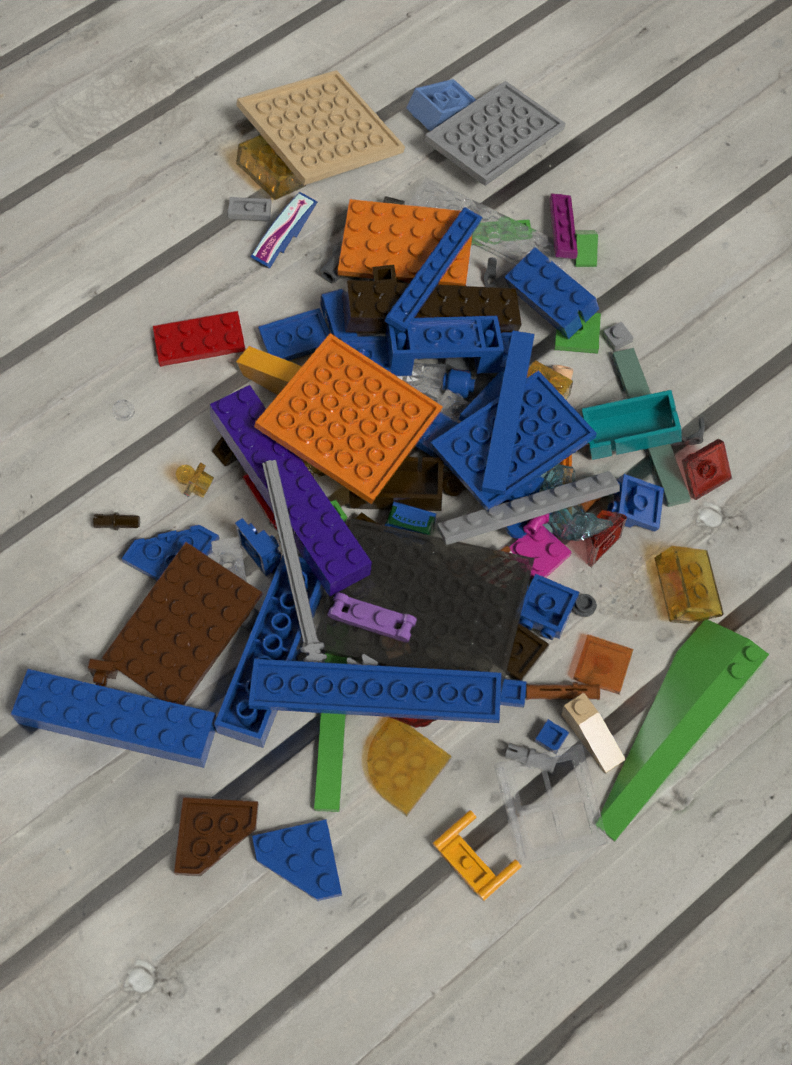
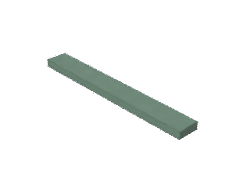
[612,348,691,507]

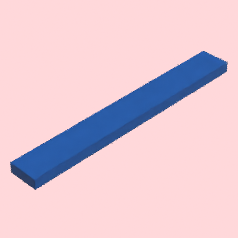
[385,207,483,332]
[482,331,535,495]

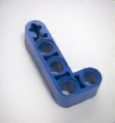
[320,289,358,340]

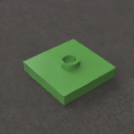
[555,311,601,354]

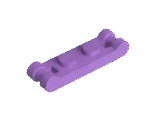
[327,592,417,642]

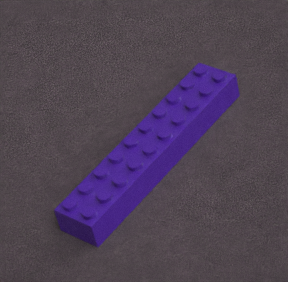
[210,385,372,597]

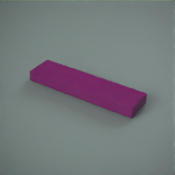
[549,193,578,259]

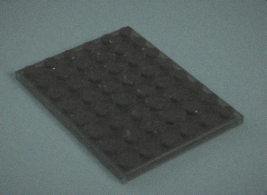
[316,518,535,693]

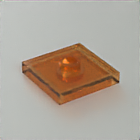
[573,634,634,695]

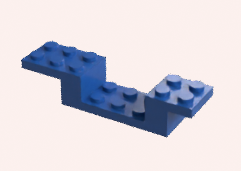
[341,316,512,376]

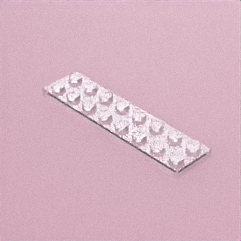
[408,177,569,270]

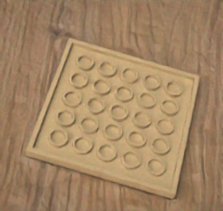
[236,70,405,185]

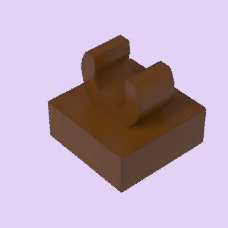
[88,659,118,687]

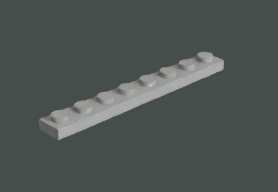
[437,471,620,545]

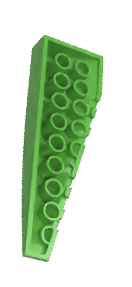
[595,619,769,842]

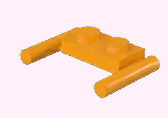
[432,810,522,901]

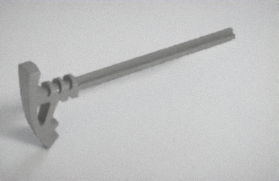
[262,460,379,666]

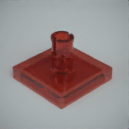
[681,439,732,500]

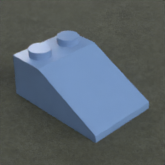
[406,79,476,131]

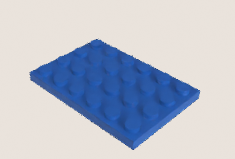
[431,370,597,512]

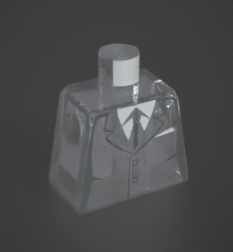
[397,363,446,404]

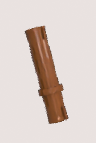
[526,682,600,700]

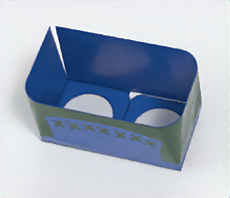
[385,502,436,547]

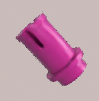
[524,514,550,537]

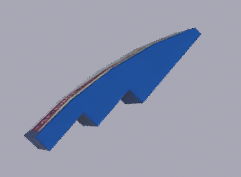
[251,192,318,269]

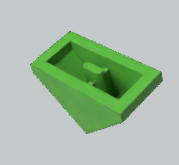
[575,230,598,267]

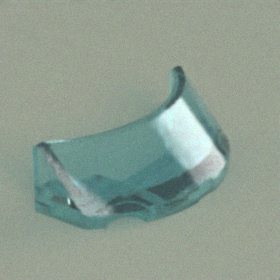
[541,464,614,541]

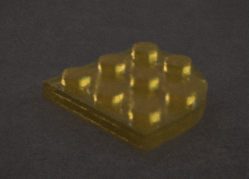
[367,717,452,817]

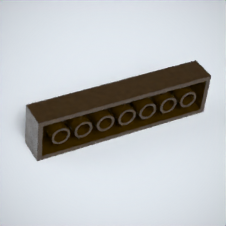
[342,280,522,334]

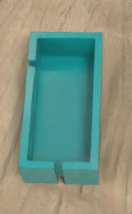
[582,390,682,460]

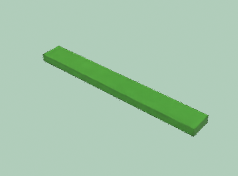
[314,622,351,812]

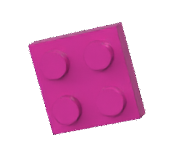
[509,526,572,579]

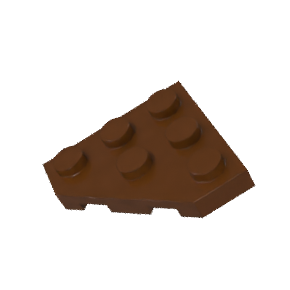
[174,797,259,876]

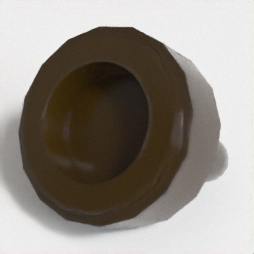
[443,473,467,496]

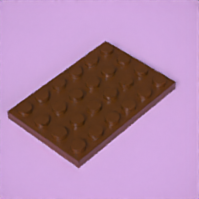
[101,542,263,705]

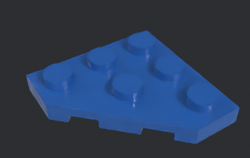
[122,525,220,581]
[252,819,342,901]

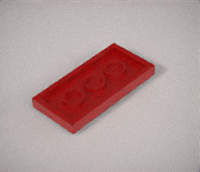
[153,311,246,367]

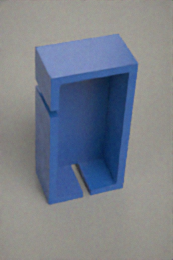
[505,247,599,339]

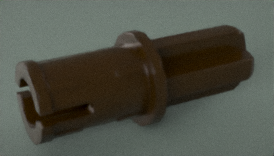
[93,512,141,531]

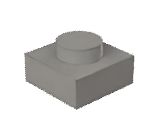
[603,322,634,351]

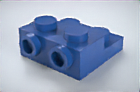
[607,474,664,532]
[235,518,281,576]
[516,574,579,640]

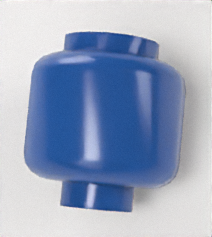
[442,368,475,399]

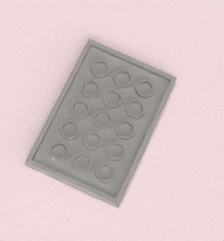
[424,81,566,186]

